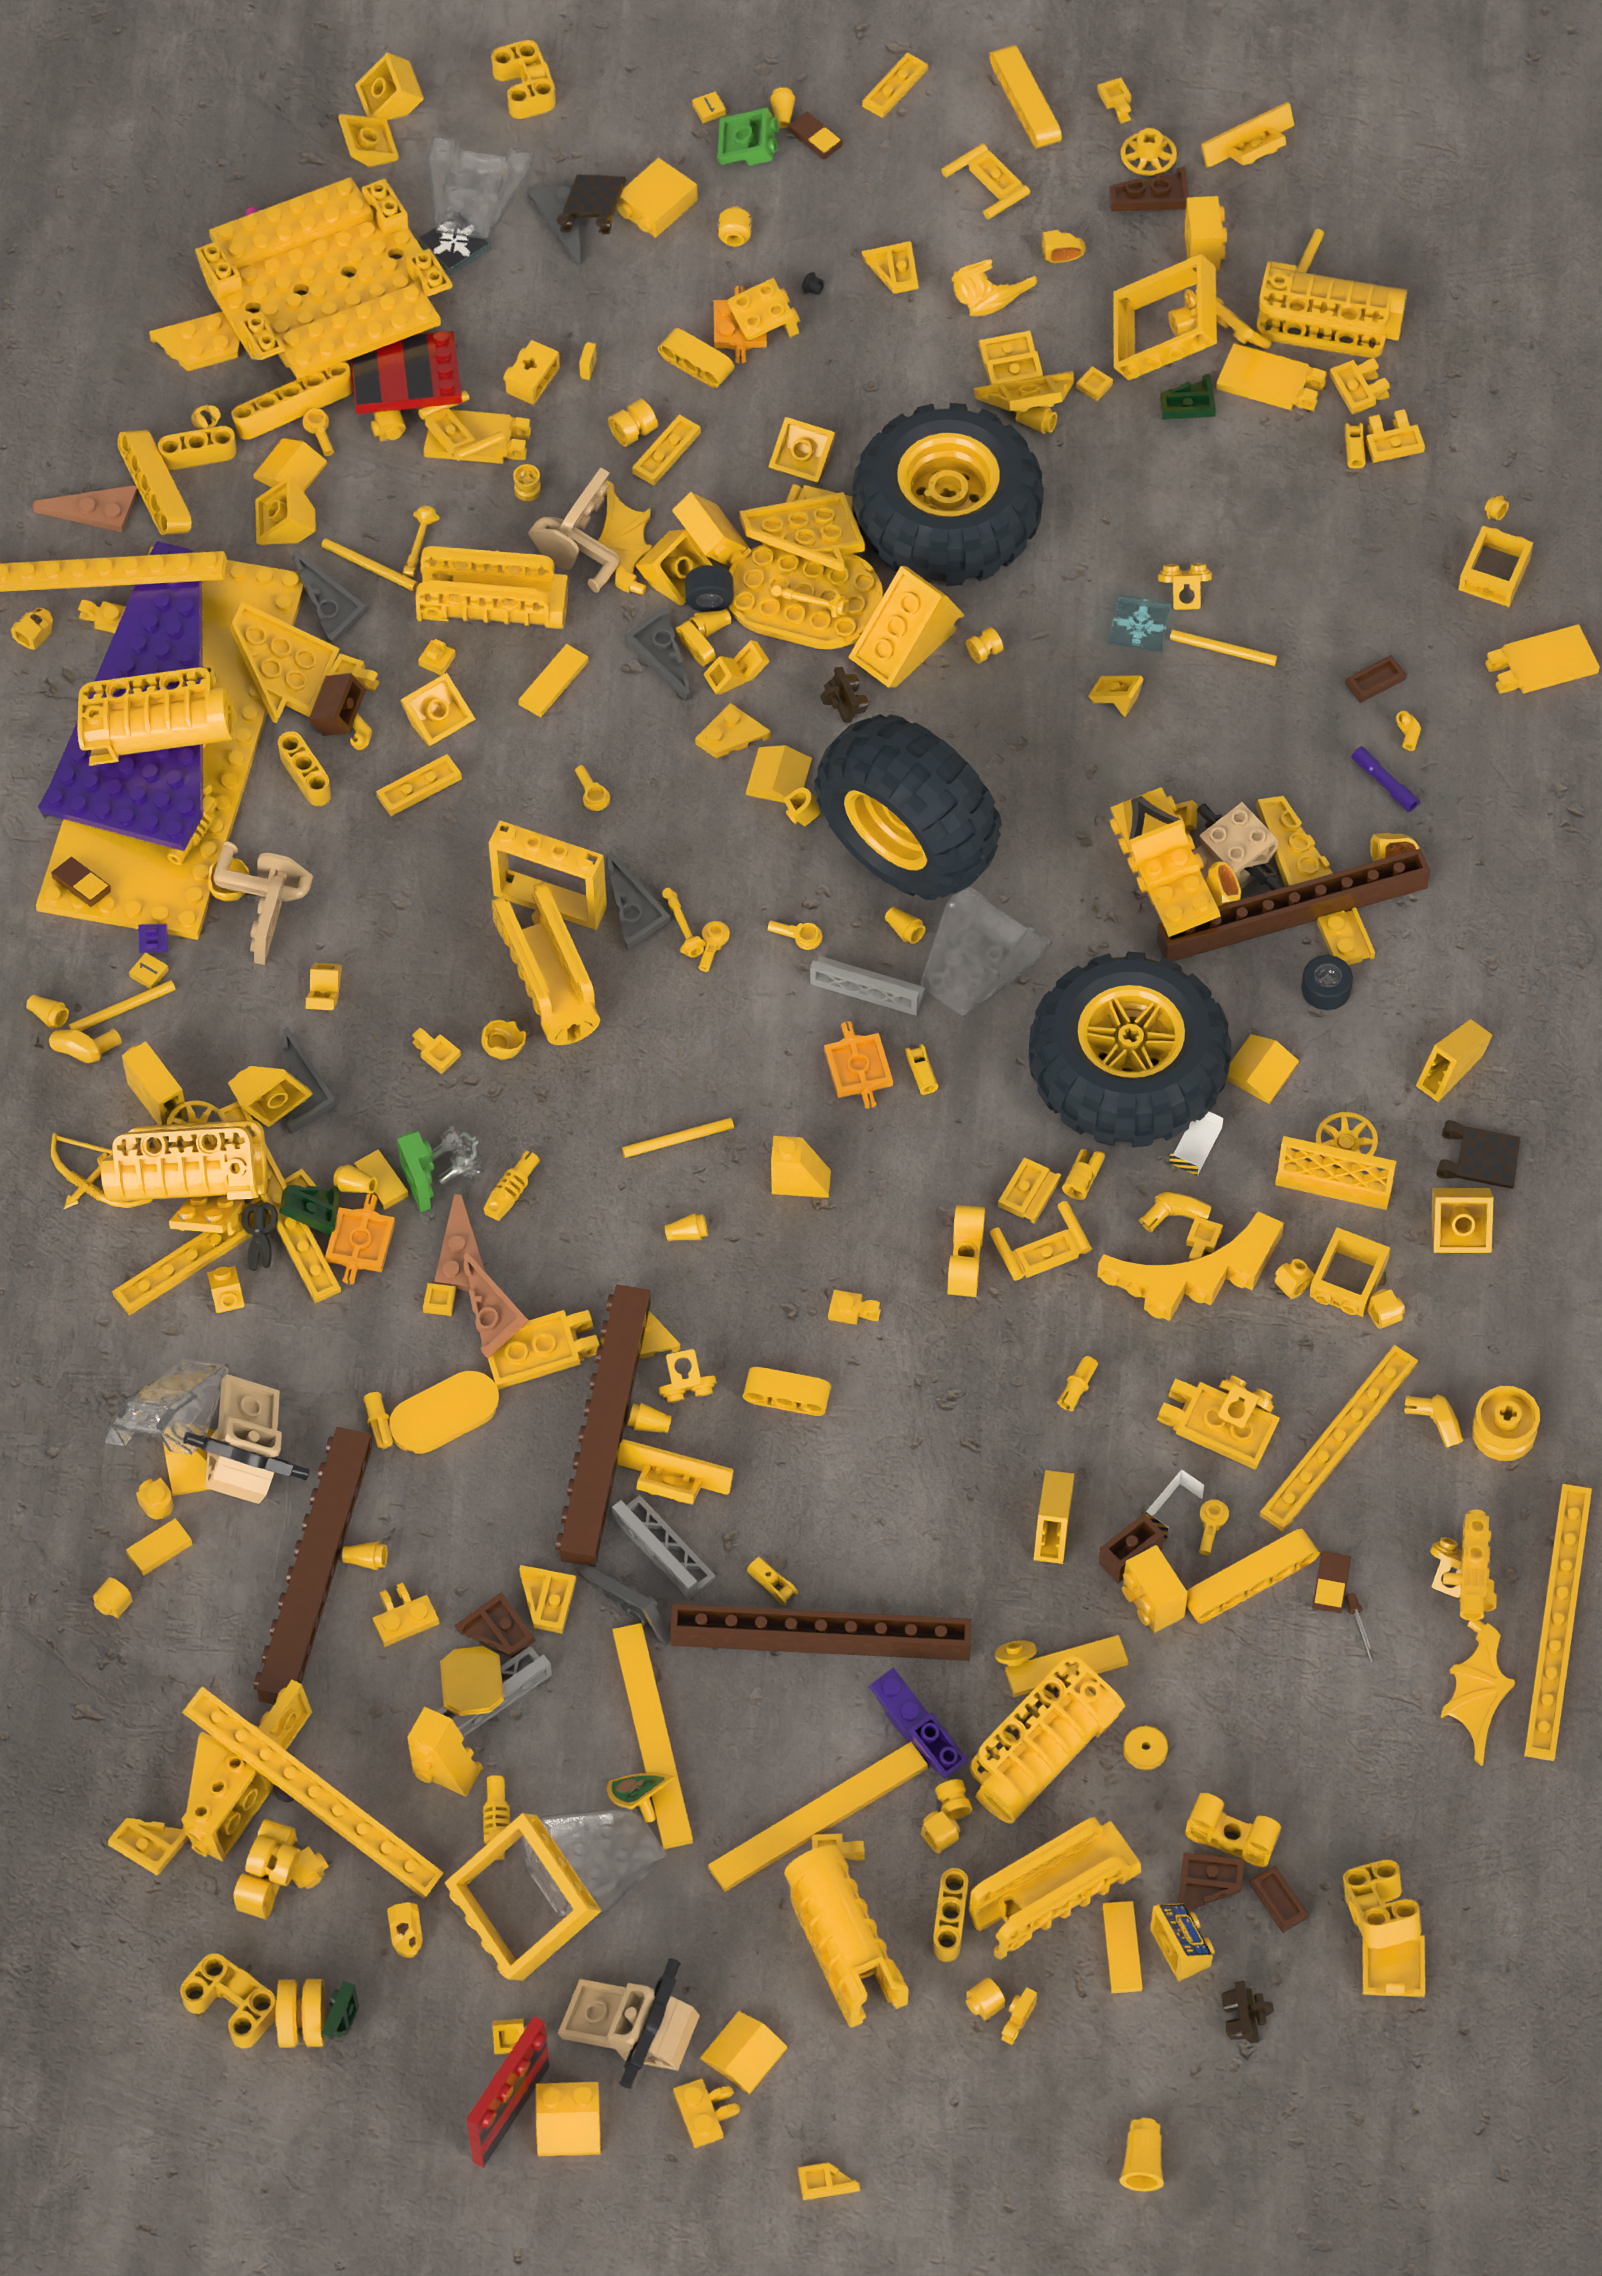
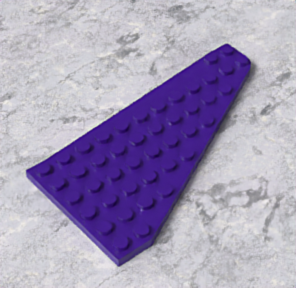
[38,541,203,851]

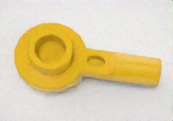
[302,408,334,456]
[575,765,610,811]
[768,920,823,950]
[699,921,730,972]
[1199,1500,1229,1556]

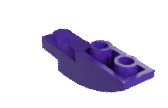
[868,1668,969,1779]

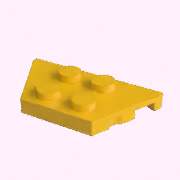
[149,311,241,371]
[974,371,1074,413]

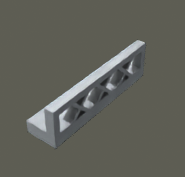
[810,956,926,1016]
[612,1495,716,1601]
[436,1646,552,1737]

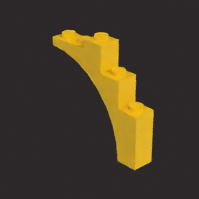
[1097,1211,1284,1321]

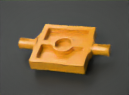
[714,286,767,364]
[824,1021,893,1109]
[325,1194,396,1284]

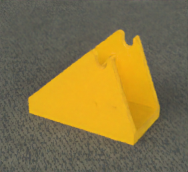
[848,566,964,688]

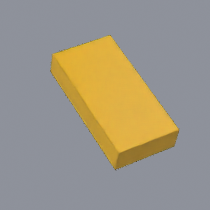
[354,1149,409,1210]
[126,1518,193,1576]

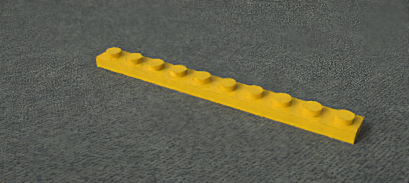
[0,551,227,592]
[1524,1484,1592,1761]
[182,1687,444,1899]

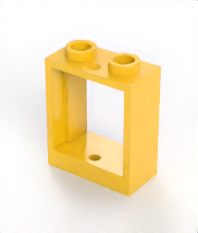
[1458,526,1534,607]
[1309,1227,1390,1317]

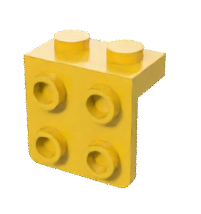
[728,278,800,340]

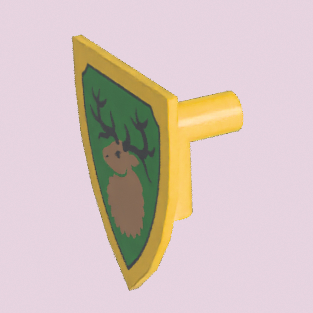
[607,1773,675,1823]

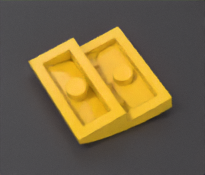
[978,331,1043,385]

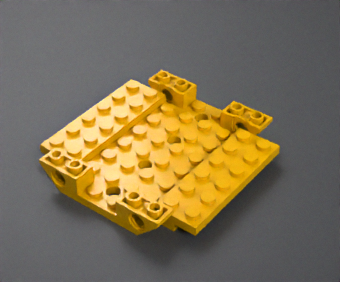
[195,177,453,379]

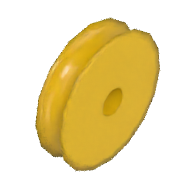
[1123,1725,1168,1770]

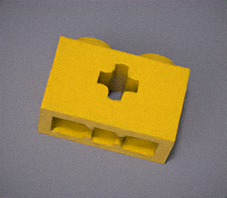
[504,340,560,405]

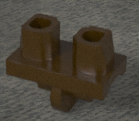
[820,667,869,723]
[1221,1980,1274,2044]

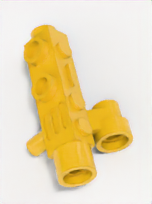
[1443,1509,1497,1621]

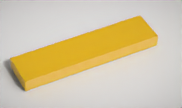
[1005,1635,1128,1698]

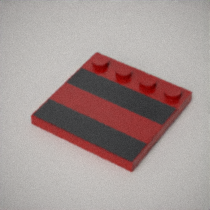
[351,331,462,414]
[466,2016,550,2168]

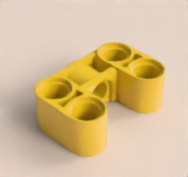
[491,40,556,119]
[947,1204,985,1297]
[1185,1793,1281,1867]
[234,1819,297,1920]
[1343,1860,1422,1949]
[180,1953,276,2049]

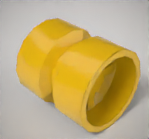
[608,399,658,447]
[245,1834,301,1887]

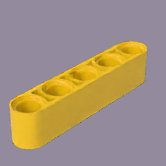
[989,44,1062,149]
[231,362,354,440]
[118,430,192,535]
[1186,1528,1320,1624]

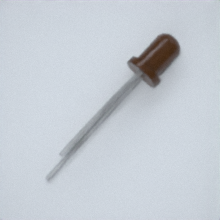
[1346,1593,1372,1662]

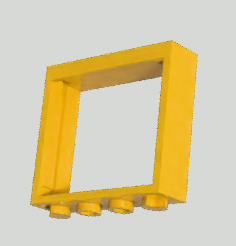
[1113,254,1217,381]
[489,820,607,930]
[444,1813,602,1981]

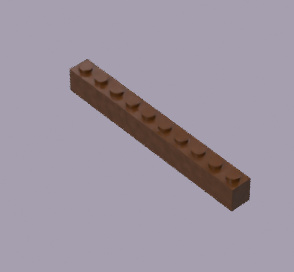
[1157,849,1430,961]
[556,1284,651,1567]
[254,1427,373,1705]
[670,1604,972,1661]

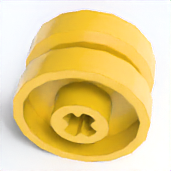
[1472,1386,1540,1461]
[275,1979,326,2048]

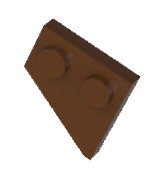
[455,1592,536,1658]
[1178,1853,1244,1911]

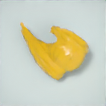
[951,259,1037,317]

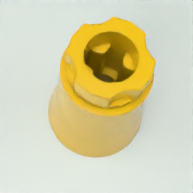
[1120,2118,1164,2191]

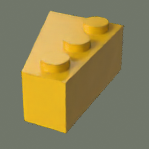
[408,1707,483,1797]

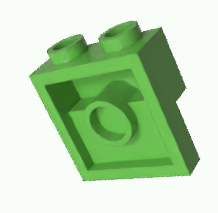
[717,108,779,166]
[397,1131,435,1213]

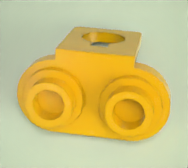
[1158,563,1212,610]
[658,1349,717,1403]
[1218,1375,1274,1429]
[1430,1537,1488,1598]

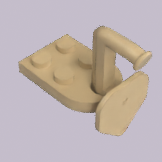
[528,468,620,593]
[214,841,313,965]

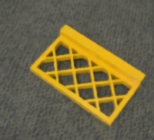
[1275,1136,1396,1210]

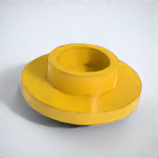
[995,1640,1037,1666]

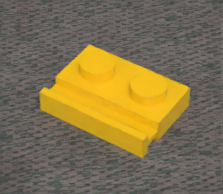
[1317,907,1375,965]
[998,1157,1061,1224]

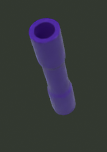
[1351,746,1420,812]

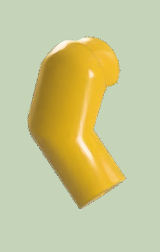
[1396,711,1421,751]

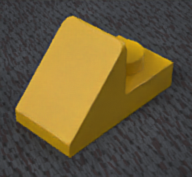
[1088,675,1144,717]

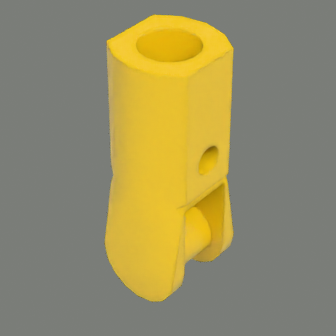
[1345,423,1366,468]
[905,1044,938,1095]
[747,1557,798,1606]

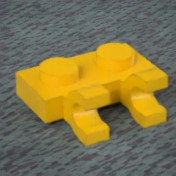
[1330,358,1390,415]
[1365,409,1425,463]

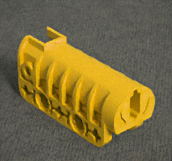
[1256,261,1407,358]
[415,546,568,629]
[77,667,238,766]
[492,882,600,1045]
[101,1120,268,1202]
[969,1656,1125,1824]
[969,1817,1141,1960]
[784,1845,908,2028]

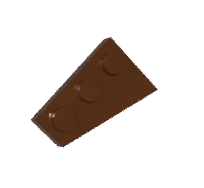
[1109,166,1189,211]

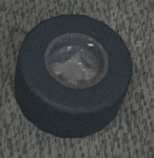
[685,566,734,612]
[1301,955,1353,1010]

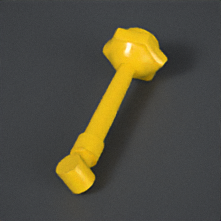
[403,506,440,578]
[771,585,848,618]
[662,888,707,958]

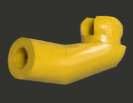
[350,713,372,750]

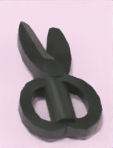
[241,1202,278,1271]

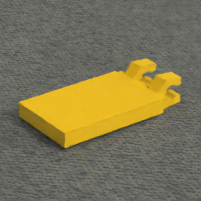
[1216,343,1327,411]
[424,409,531,464]
[1485,624,1600,694]
[488,1310,600,1390]
[1157,1378,1280,1470]

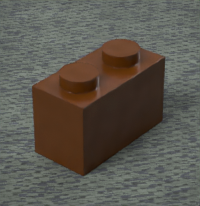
[309,673,366,736]
[1098,1513,1164,1583]

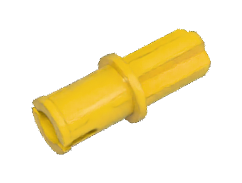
[1057,1356,1098,1411]
[363,1392,393,1449]

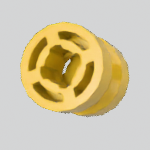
[513,464,541,502]
[966,627,1003,664]
[935,1779,973,1820]

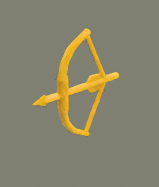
[51,1133,153,1209]

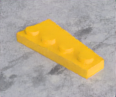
[1255,796,1332,887]

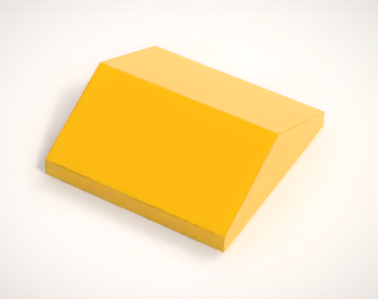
[338,114,399,167]
[768,417,836,484]
[253,438,327,492]
[400,673,475,747]
[746,745,812,803]
[1226,1034,1299,1105]
[701,2011,787,2095]

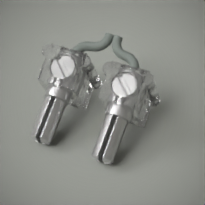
[431,1126,485,1184]

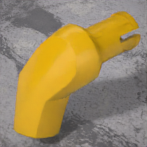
[49,1028,122,1063]
[1139,1192,1211,1232]
[1405,1394,1463,1447]

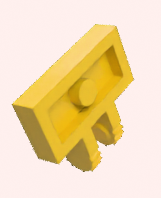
[372,1582,439,1647]
[673,2078,741,2148]

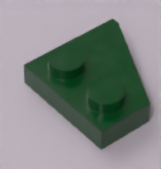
[1160,374,1216,420]
[279,1185,340,1235]
[321,1981,359,2040]

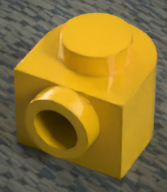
[371,410,406,442]
[783,787,821,827]
[1275,1259,1315,1299]
[1367,1289,1405,1329]
[136,1478,174,1520]
[93,1577,133,1619]
[921,1810,960,1854]
[292,1846,329,1889]
[966,1977,1005,2021]

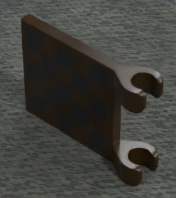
[557,174,626,234]
[1437,1120,1520,1189]

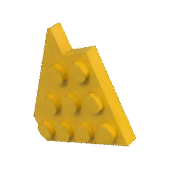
[740,492,865,571]
[229,601,340,723]

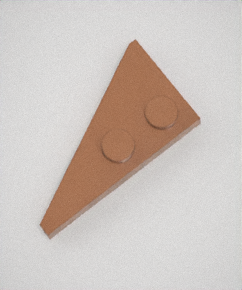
[33,485,139,533]
[434,1194,485,1292]
[463,1252,529,1358]

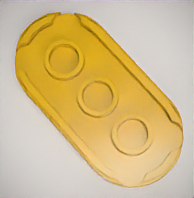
[389,1371,499,1454]

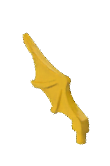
[598,480,653,596]
[1440,1620,1515,1766]

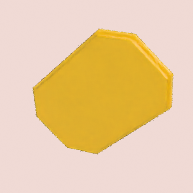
[440,1646,504,1716]

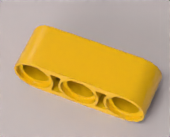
[657,328,735,388]
[158,426,237,470]
[278,731,331,806]
[743,1367,831,1416]
[933,1868,968,1962]

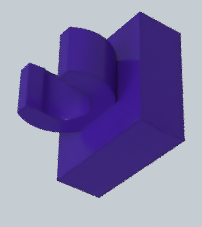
[138,924,168,953]

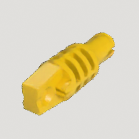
[167,795,217,865]
[483,1151,540,1221]
[483,1775,510,1860]

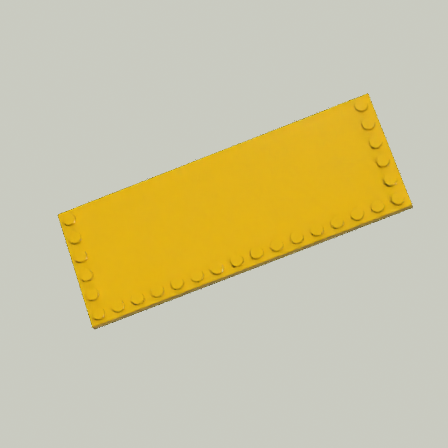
[36,547,305,940]

